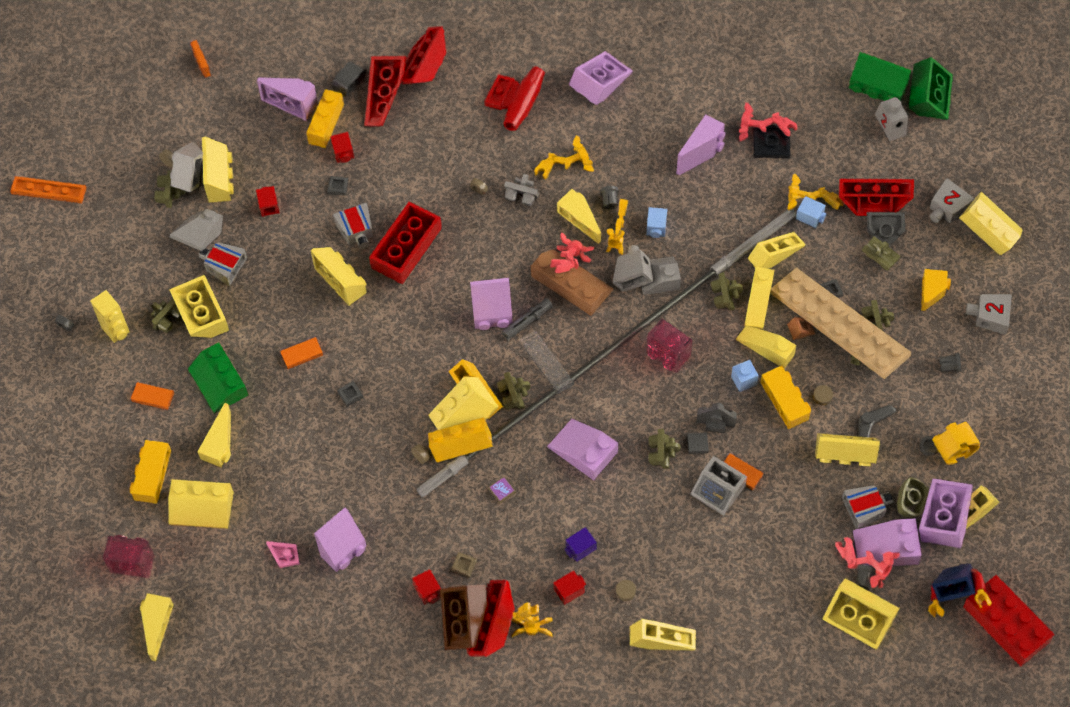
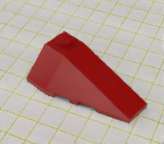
[364,56,406,127]

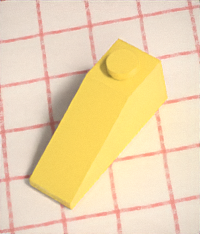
[557,189,601,244]
[748,232,806,269]
[744,267,774,329]
[736,325,796,369]
[198,403,231,467]
[966,485,1000,529]
[140,593,174,661]
[630,619,695,650]

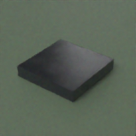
[753,125,791,158]

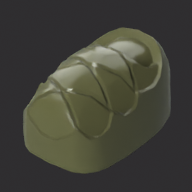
[897,477,930,519]

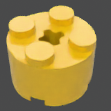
[932,422,981,465]

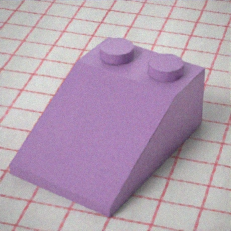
[569,51,632,105]
[257,78,318,121]
[677,115,726,175]
[470,278,513,330]
[547,419,618,480]
[919,479,973,548]
[314,508,366,572]
[853,518,922,567]

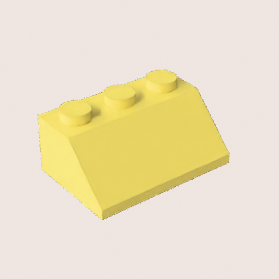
[202,137,234,203]
[959,192,1022,255]
[311,247,367,305]
[169,275,229,338]
[428,377,498,430]
[815,433,880,466]
[168,480,234,529]
[823,578,900,650]

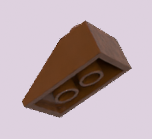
[440,584,487,650]

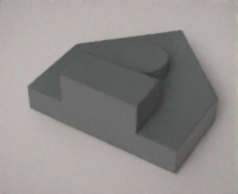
[867,212,905,247]
[696,402,737,433]

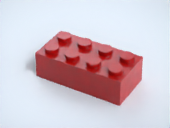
[369,202,442,285]
[963,575,1055,667]

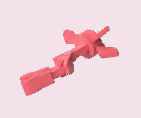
[739,103,797,141]
[550,233,594,273]
[835,537,900,588]

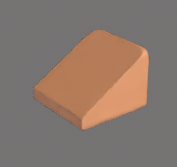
[787,317,815,340]

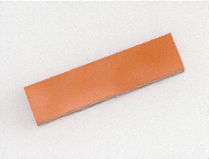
[10,176,87,203]

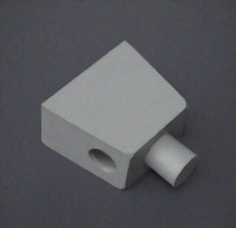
[613,245,653,292]

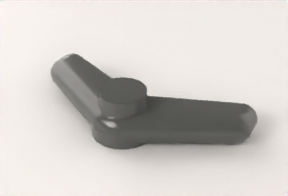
[857,405,896,437]

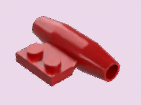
[484,66,545,131]

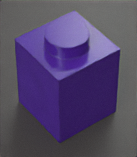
[564,527,597,562]

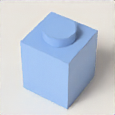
[796,196,827,228]
[646,207,667,238]
[731,360,759,392]

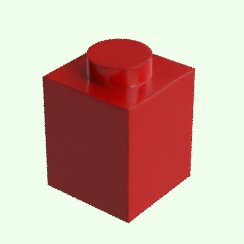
[330,132,354,163]
[256,186,280,217]
[412,569,441,605]
[553,570,586,605]

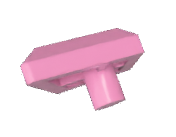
[266,541,300,568]

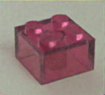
[646,319,693,373]
[103,535,155,578]

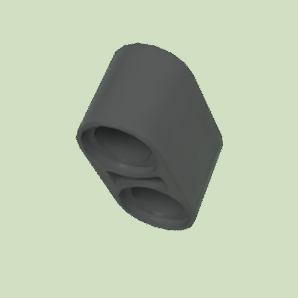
[332,61,366,96]

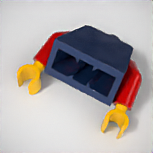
[928,563,991,618]

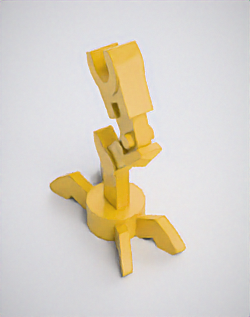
[534,136,594,179]
[787,174,844,210]
[606,199,628,255]
[512,602,552,637]

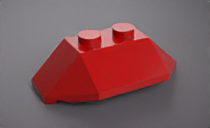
[401,26,446,84]
[839,178,914,216]
[466,580,515,657]

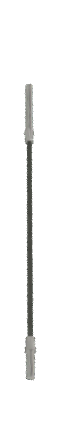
[416,209,796,497]

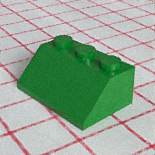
[849,52,911,101]
[909,57,953,120]
[188,342,248,414]

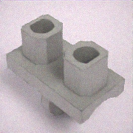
[504,174,539,206]

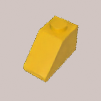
[921,269,951,311]

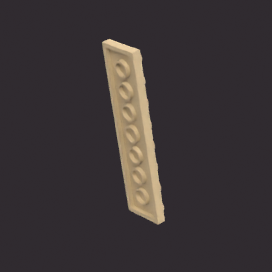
[770,268,911,379]

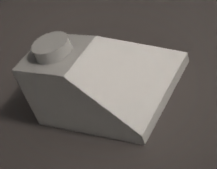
[170,209,223,251]
[641,256,681,295]

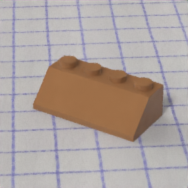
[531,249,614,316]

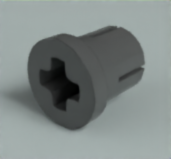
[600,186,619,209]
[939,353,961,372]
[855,564,876,590]

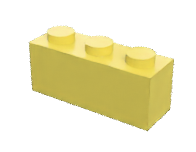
[91,290,130,343]

